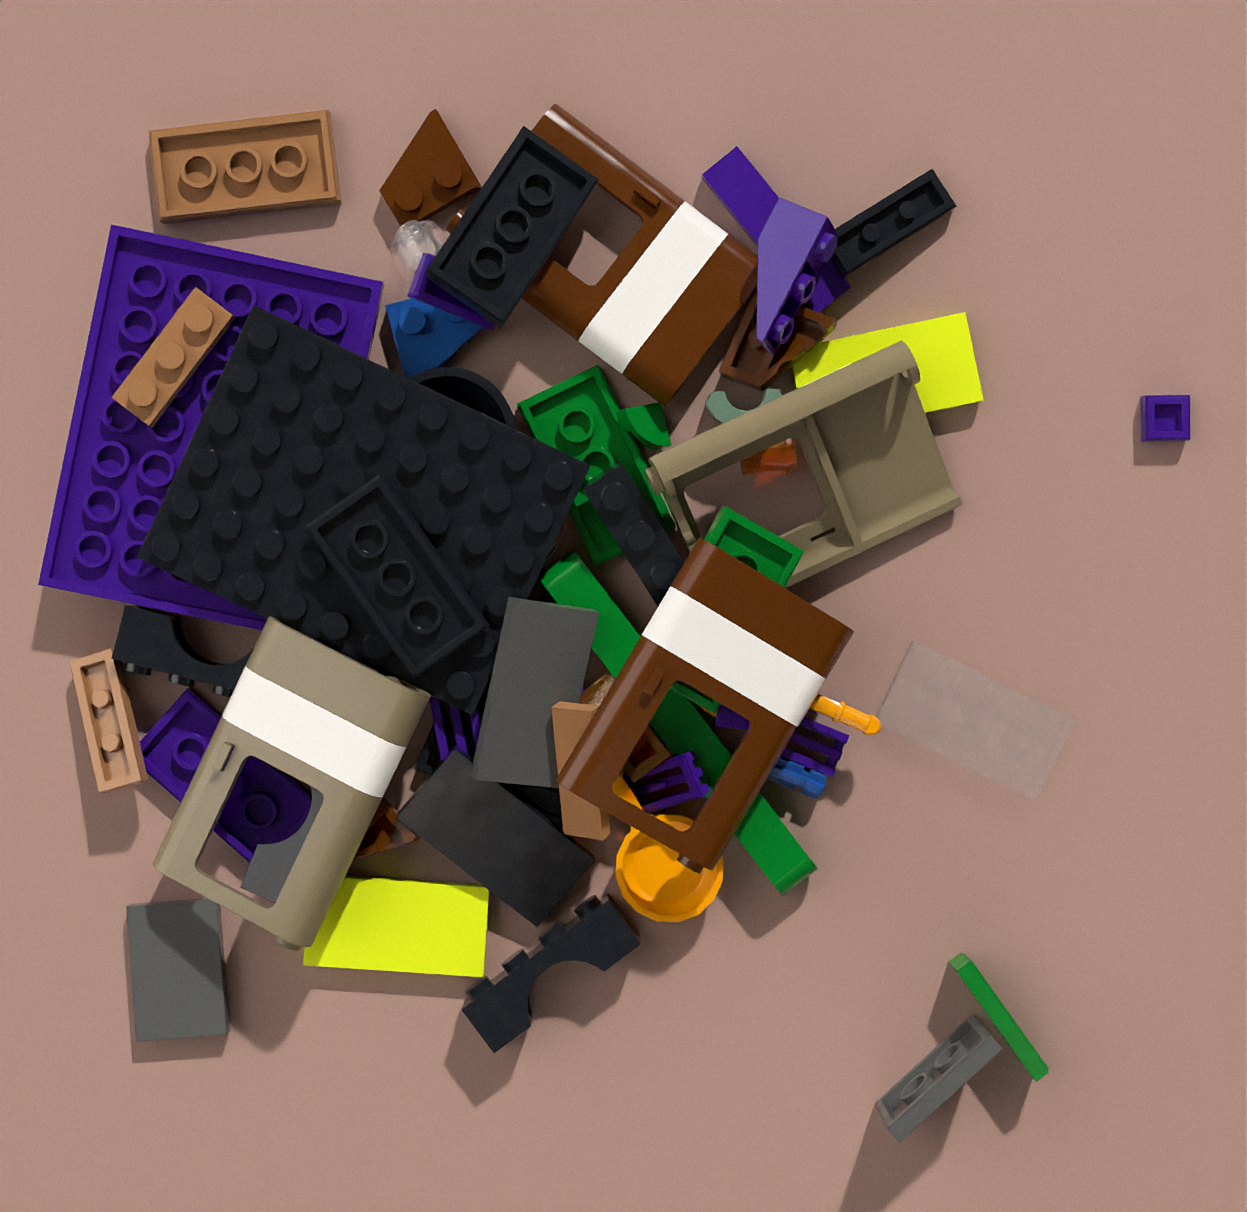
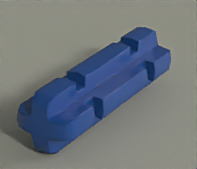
[767,756,827,798]

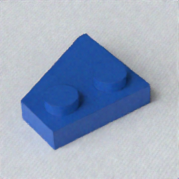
[385,298,485,379]

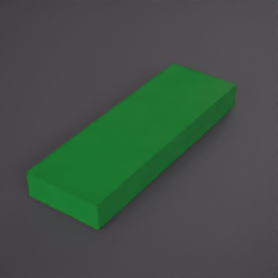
[948,953,1049,1082]

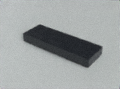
[829,169,957,279]

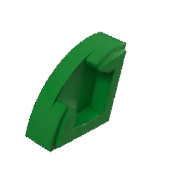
[616,402,671,450]

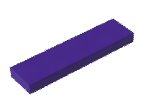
[701,146,851,313]

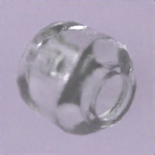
[390,220,448,285]

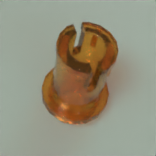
[740,440,797,475]

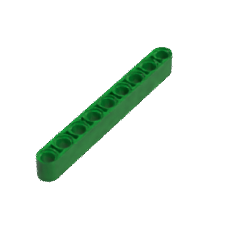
[538,550,818,896]

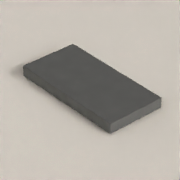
[470,597,599,788]

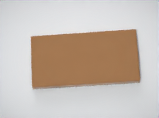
[148,110,342,224]

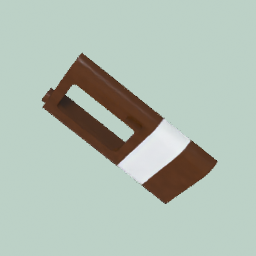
[446,104,758,407]
[555,538,854,874]

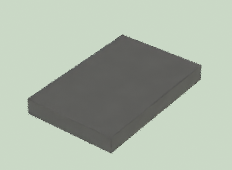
[126,898,230,1042]
[875,1015,1003,1144]

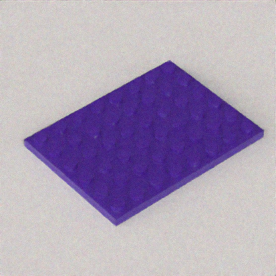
[38,224,384,630]

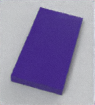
[140,687,312,863]

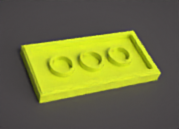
[791,312,984,414]
[303,875,490,977]

